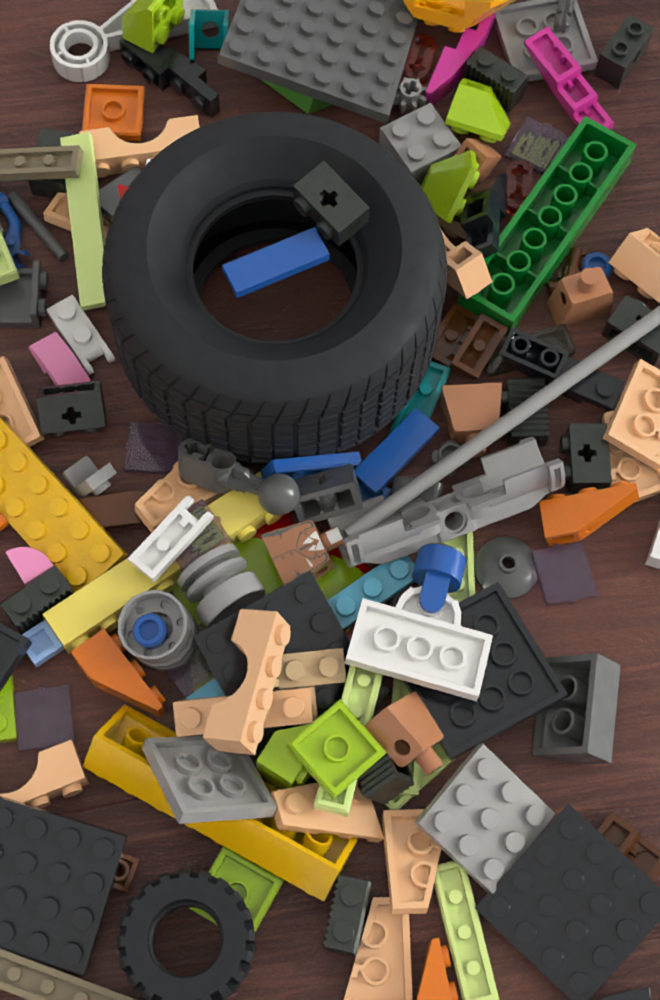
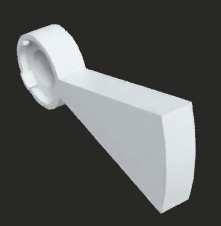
[50,0,218,82]

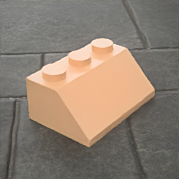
[608,228,660,303]

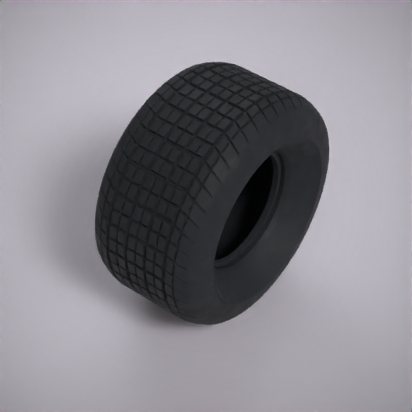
[102,112,447,465]

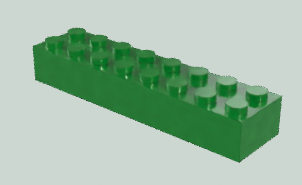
[458,116,637,338]

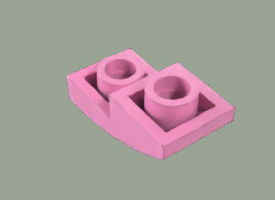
[28,332,91,385]

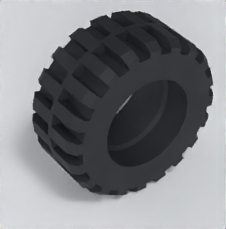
[117,869,256,1000]

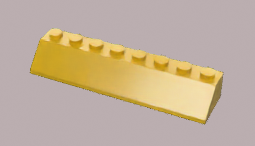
[82,704,359,902]

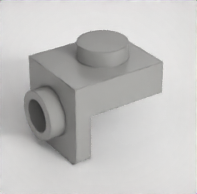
[62,456,117,499]

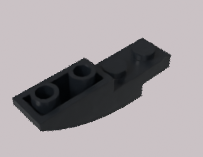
[119,37,220,118]
[460,172,508,258]
[499,327,625,412]

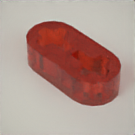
[403,34,436,86]
[506,160,533,216]

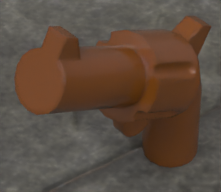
[546,247,586,294]

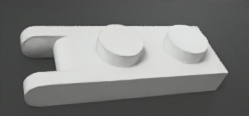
[46,295,116,376]
[128,495,214,583]

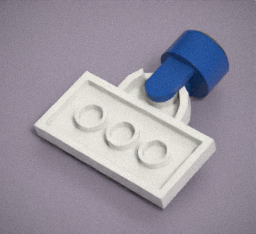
[344,543,493,701]

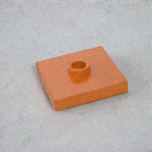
[82,84,145,141]

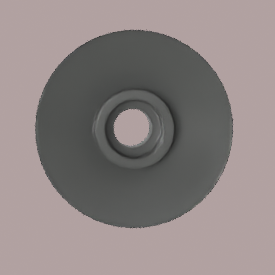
[474,537,539,599]

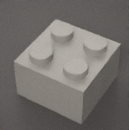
[379,103,461,186]

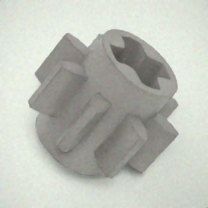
[393,77,427,114]

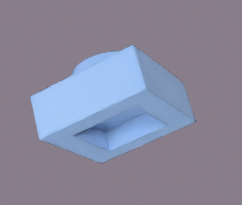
[22,620,64,668]

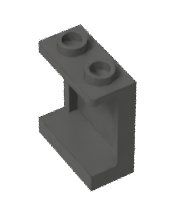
[0,260,49,328]

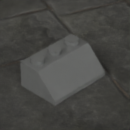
[532,653,621,764]

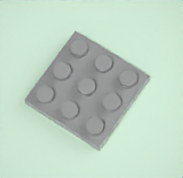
[494,0,598,82]
[142,736,278,824]
[414,744,555,894]

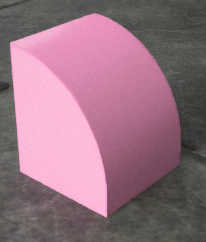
[6,547,53,585]

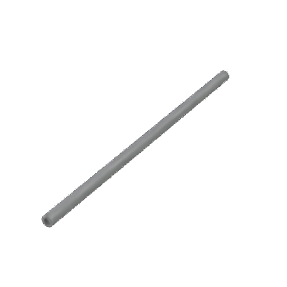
[342,306,660,538]

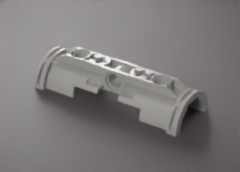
[327,436,565,568]

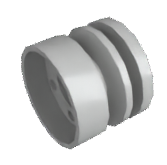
[177,544,266,628]
[118,590,199,671]

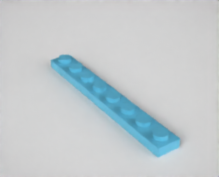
[186,555,415,699]

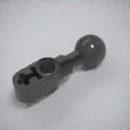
[178,438,300,516]

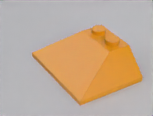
[403,0,516,33]

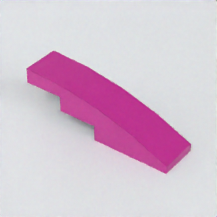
[425,13,496,106]
[524,26,614,130]

